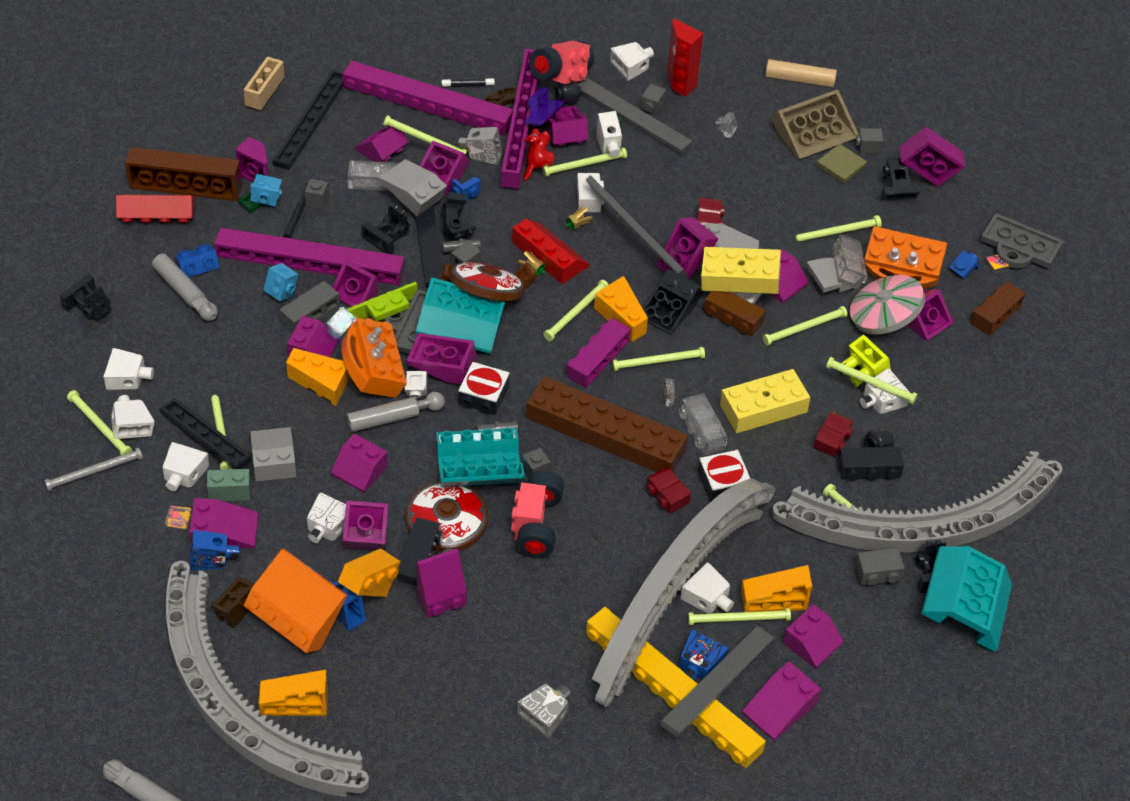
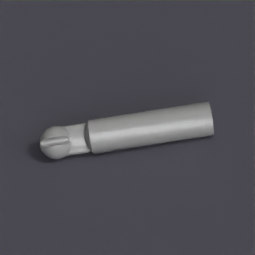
[152,254,218,321]
[346,392,445,433]
[103,759,182,801]

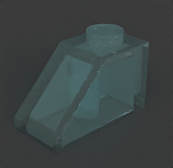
[326,306,356,340]

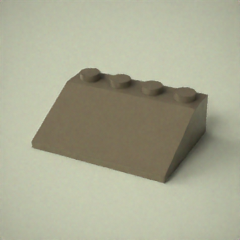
[771,89,859,160]

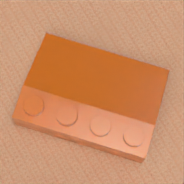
[243,549,347,653]

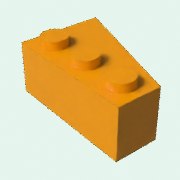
[594,276,648,342]
[286,348,350,406]
[338,549,401,597]
[741,565,812,612]
[259,670,328,716]

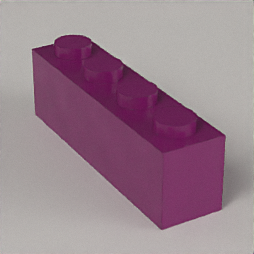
[566,318,631,388]

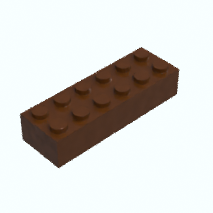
[125,147,242,201]

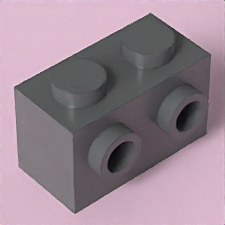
[855,548,905,585]

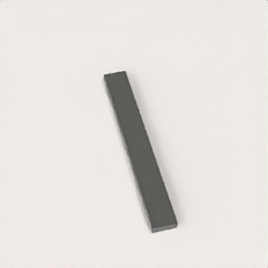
[576,77,692,154]
[586,175,688,278]
[660,626,774,738]

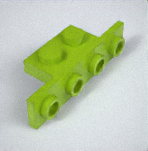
[347,282,418,324]

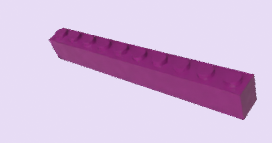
[501,49,539,189]
[343,61,513,136]
[214,228,405,286]

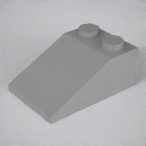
[379,159,447,217]
[702,223,759,265]
[250,427,296,482]

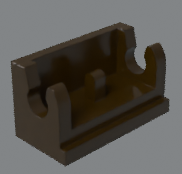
[212,577,254,628]

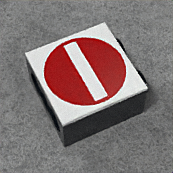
[459,362,510,415]
[698,450,750,502]

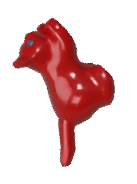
[523,128,554,181]

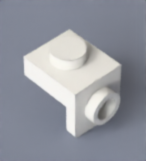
[405,371,427,399]

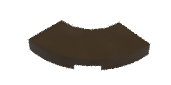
[484,87,518,106]

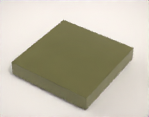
[816,144,867,184]

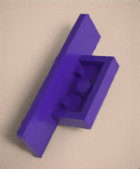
[525,87,564,126]

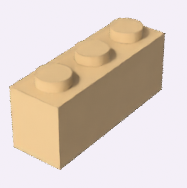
[244,56,284,110]

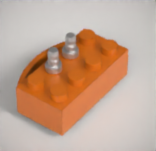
[864,226,947,289]
[341,318,407,398]

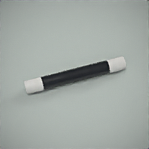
[442,78,494,87]

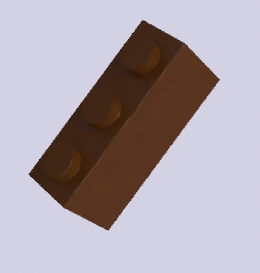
[971,281,1026,336]
[703,291,766,337]

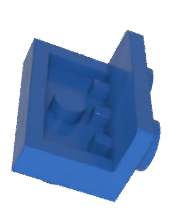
[174,244,220,277]

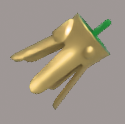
[566,206,593,230]
[518,251,545,276]

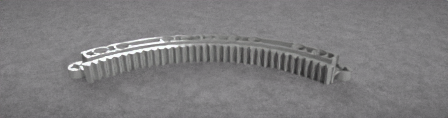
[772,451,1063,553]
[592,479,775,707]
[166,561,369,797]

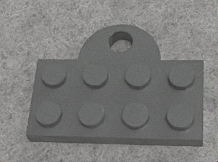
[980,213,1064,269]
[385,289,427,354]

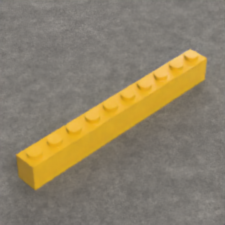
[586,607,766,768]

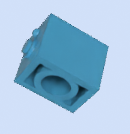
[250,174,282,207]
[264,263,298,301]

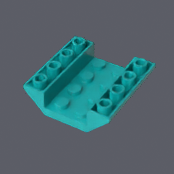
[416,277,505,354]
[436,427,524,487]
[921,546,1012,652]

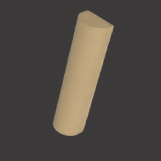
[765,59,837,87]

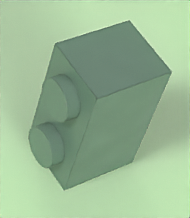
[207,469,251,501]

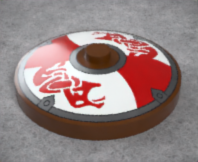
[449,262,525,301]
[406,481,488,552]

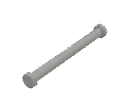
[44,447,143,492]

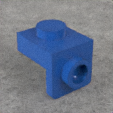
[451,176,480,200]
[949,250,980,280]

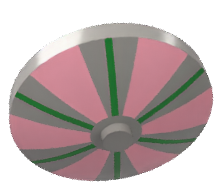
[850,275,925,334]

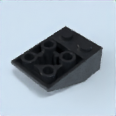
[643,269,704,335]

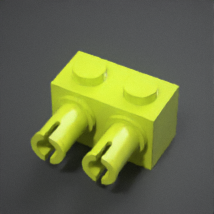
[841,335,891,387]

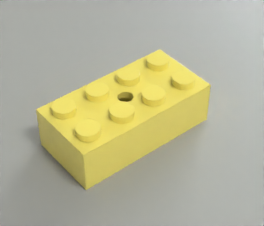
[701,247,781,294]
[720,369,810,433]

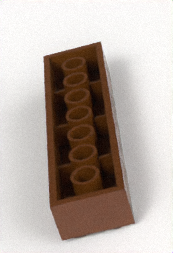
[526,376,688,473]

